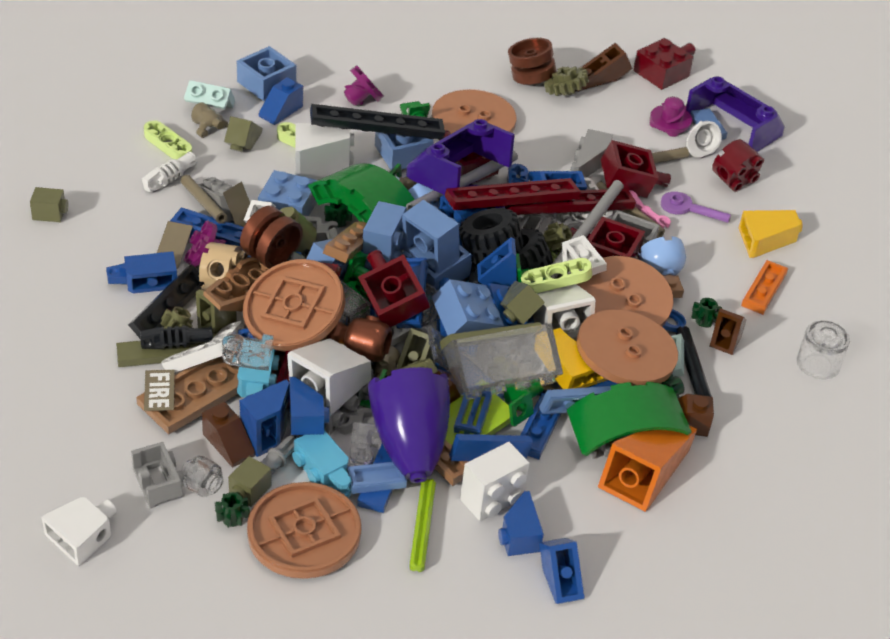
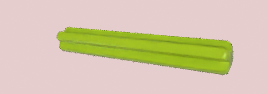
[409,479,436,572]

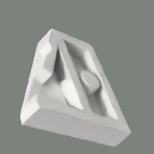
[562,235,607,276]

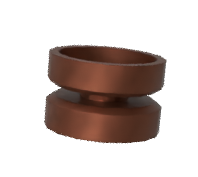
[508,38,557,84]
[240,205,303,269]

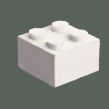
[460,442,529,521]

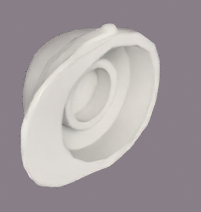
[686,121,722,158]

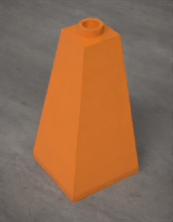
[598,425,697,512]

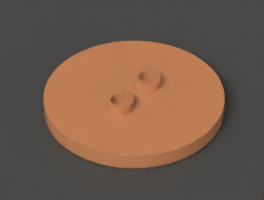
[432,89,516,134]
[577,256,673,327]
[243,259,345,351]
[577,309,678,386]
[247,482,361,578]

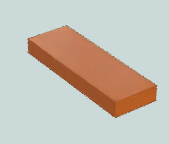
[741,260,788,315]

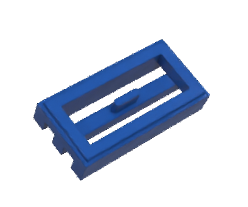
[454,387,492,435]

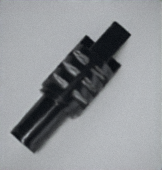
[140,325,213,350]

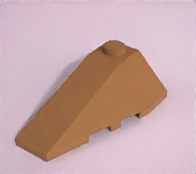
[203,257,268,311]

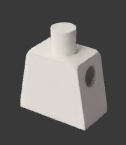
[42,497,117,566]

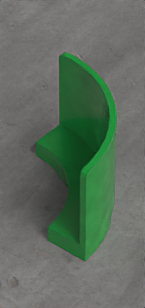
[308,163,415,223]
[567,382,692,456]

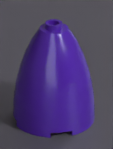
[368,367,450,483]

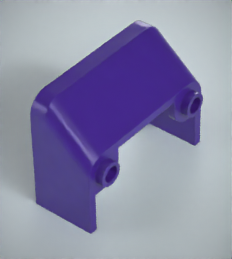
[686,76,785,152]
[406,119,515,195]

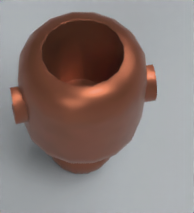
[327,315,392,362]

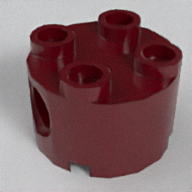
[712,139,764,192]

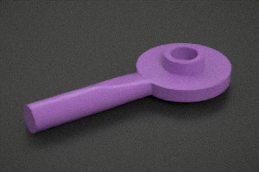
[660,191,731,223]

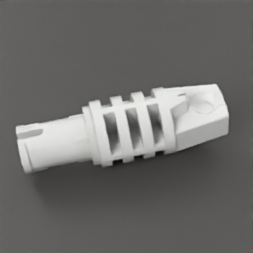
[142,152,197,192]

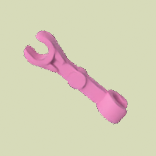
[629,190,671,228]

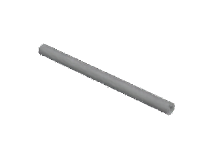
[406,150,518,211]
[551,180,624,279]

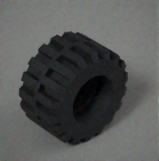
[459,208,524,264]
[516,228,553,281]

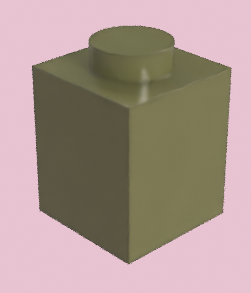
[30,187,69,223]
[228,456,272,507]

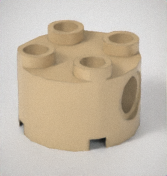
[199,242,248,290]

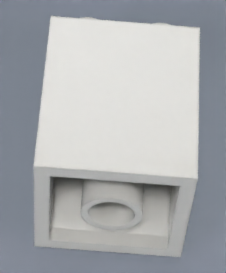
[295,123,354,180]
[532,284,596,341]
[288,338,371,415]

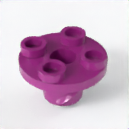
[344,65,384,106]
[649,97,692,137]
[184,220,226,267]

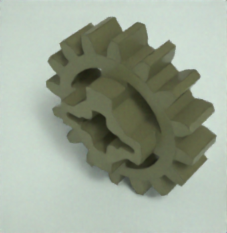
[544,66,589,96]

